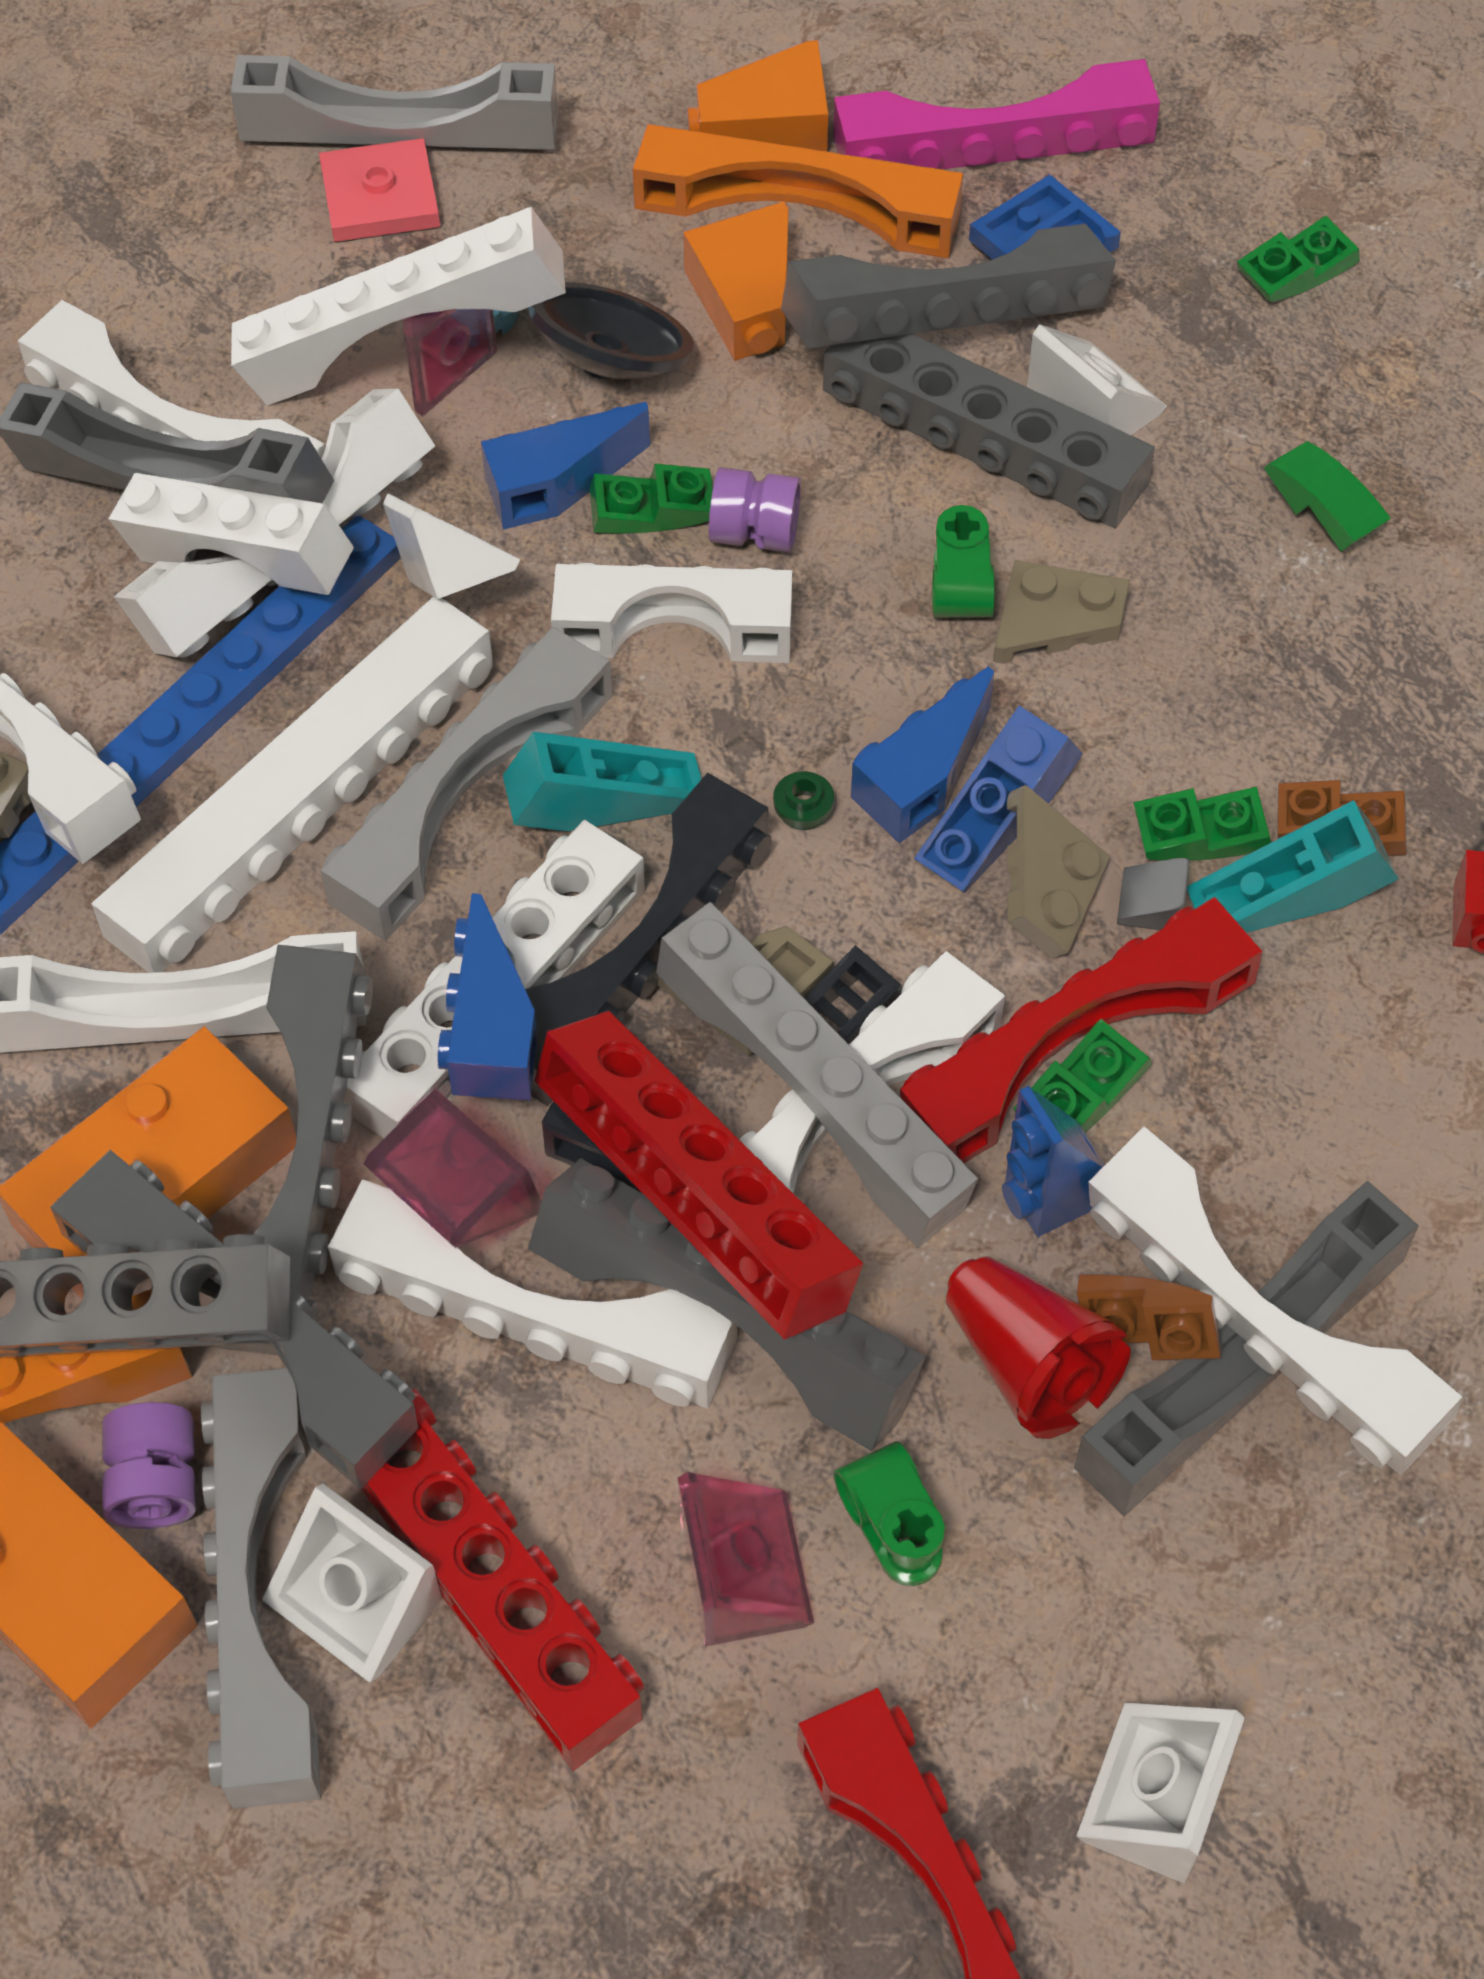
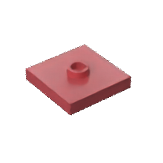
[319,138,440,242]

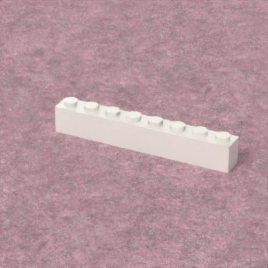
[91,597,493,973]

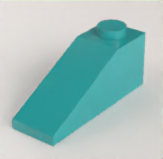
[502,731,701,831]
[1187,800,1399,933]

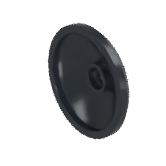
[529,282,693,380]

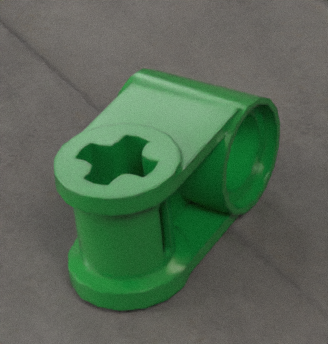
[932,505,994,618]
[833,1441,945,1586]

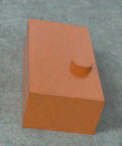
[0,1026,296,1300]
[0,1421,198,1729]

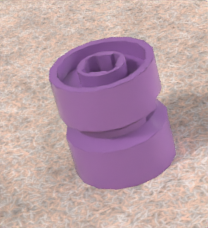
[709,467,801,553]
[102,1402,196,1529]

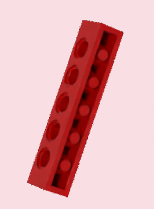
[534,1011,864,1340]
[360,1388,645,1771]

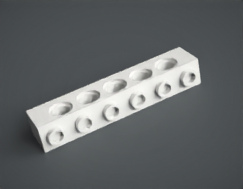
[344,820,645,1154]

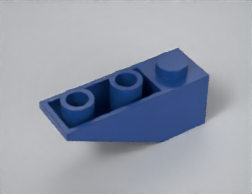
[481,402,650,530]
[851,666,995,843]
[914,706,1083,893]
[438,893,538,1100]
[1002,1086,1106,1237]

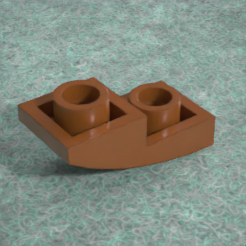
[1278,780,1407,855]
[1077,1274,1222,1360]

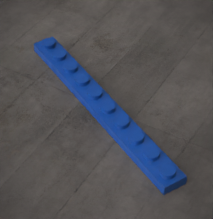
[0,515,401,935]

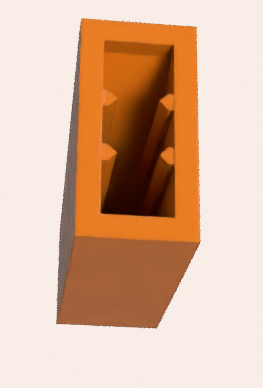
[687,40,828,152]
[683,201,789,361]

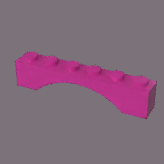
[833,59,1160,170]

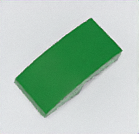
[1237,215,1360,302]
[1264,441,1391,552]
[589,463,713,534]
[1133,786,1271,861]
[1013,1019,1152,1133]

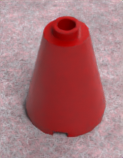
[946,1256,1131,1439]

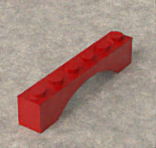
[900,897,1263,1163]
[797,1687,1033,1979]

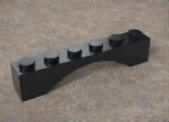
[525,772,771,1106]

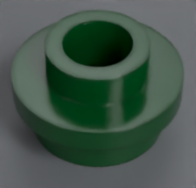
[773,771,834,830]

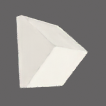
[1027,324,1167,435]
[383,494,520,599]
[262,1484,442,1683]
[1076,1703,1245,1884]

